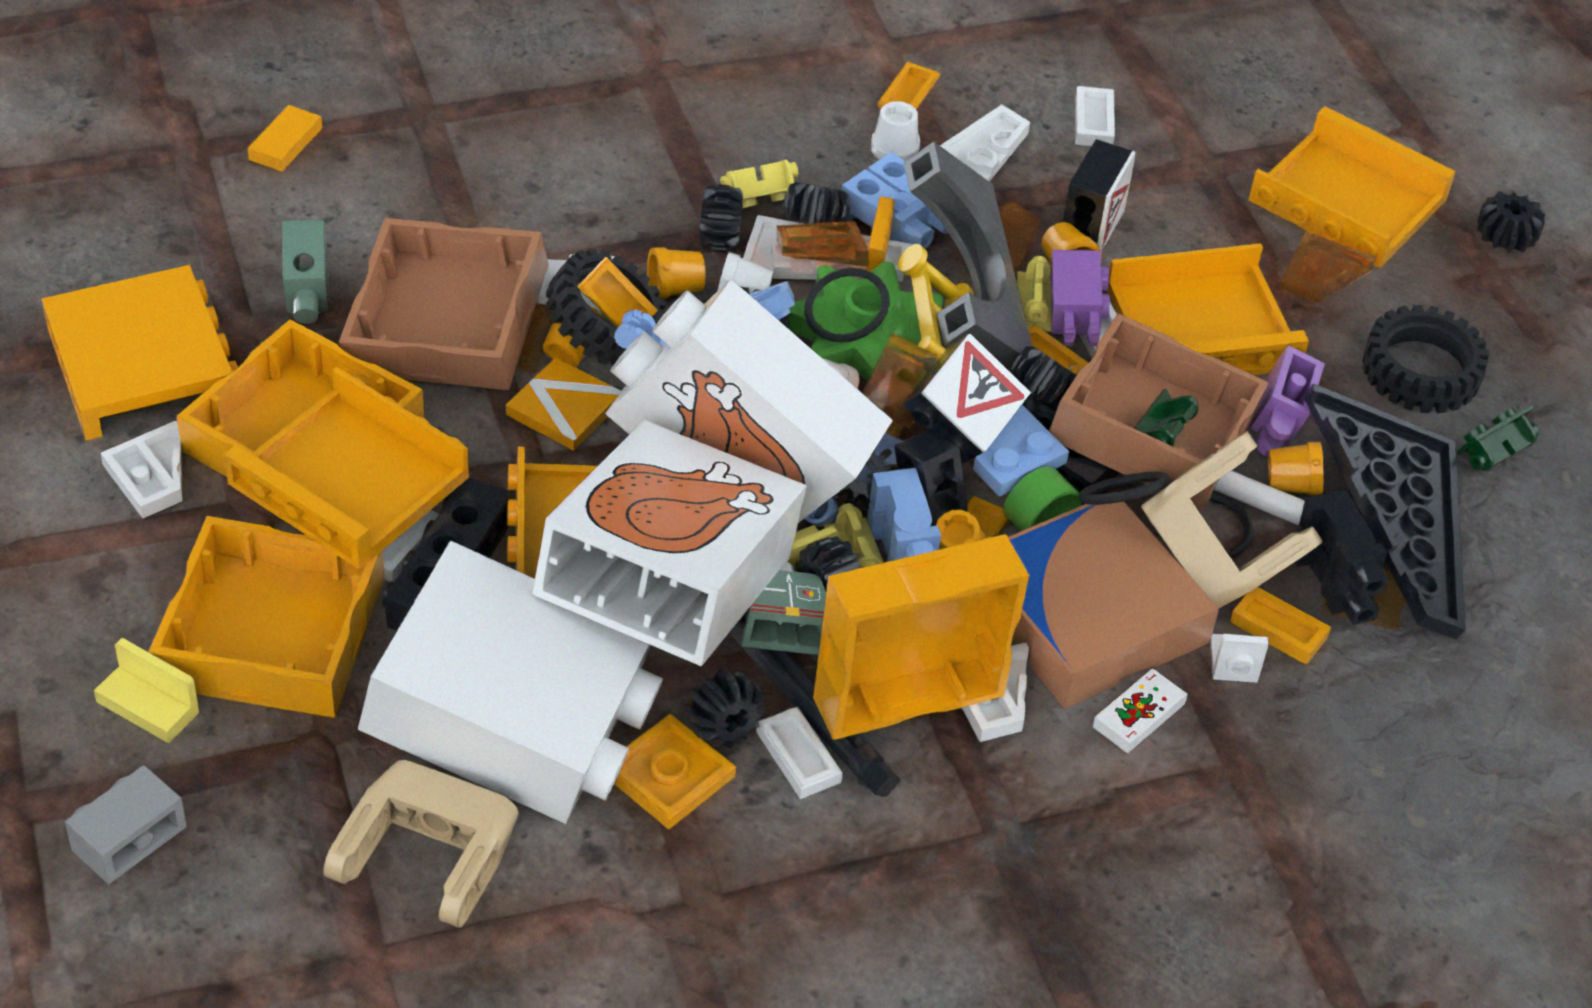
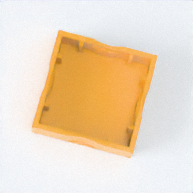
[176,319,424,477]
[148,516,385,718]
[813,534,1029,740]

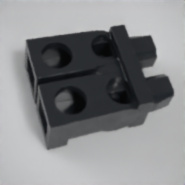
[1295,489,1388,625]

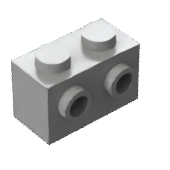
[65,765,187,885]

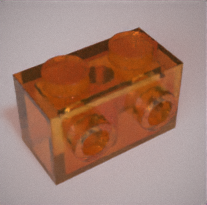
[862,333,937,438]

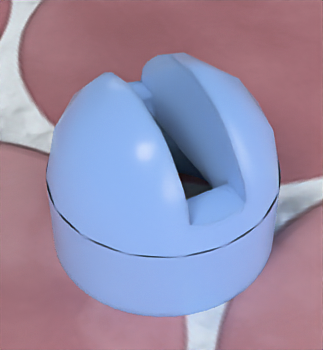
[804,497,839,527]

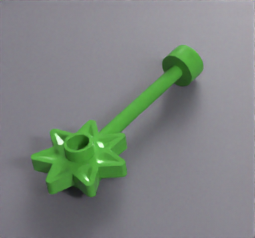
[788,262,1082,531]

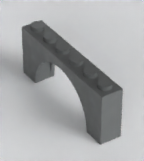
[904,142,1032,371]

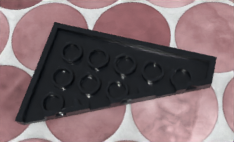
[1305,383,1466,640]

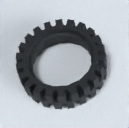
[546,249,666,366]
[1363,305,1489,414]

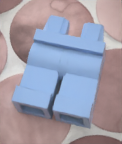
[841,152,948,248]
[867,468,941,562]

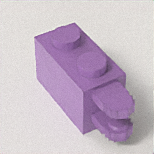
[1050,250,1110,346]
[1250,345,1325,457]

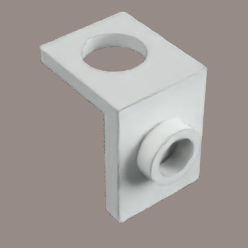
[1210,634,1268,683]

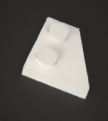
[100,421,183,519]
[962,642,1029,742]

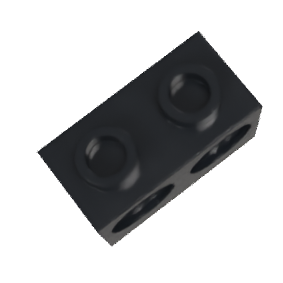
[894,430,968,526]

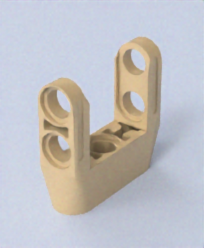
[1141,431,1323,608]
[324,760,519,928]

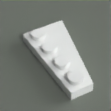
[940,105,1030,181]
[743,215,911,281]

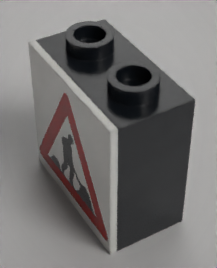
[1063,139,1136,252]
[902,334,1031,463]

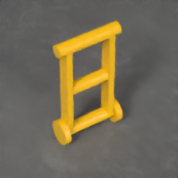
[898,244,974,362]

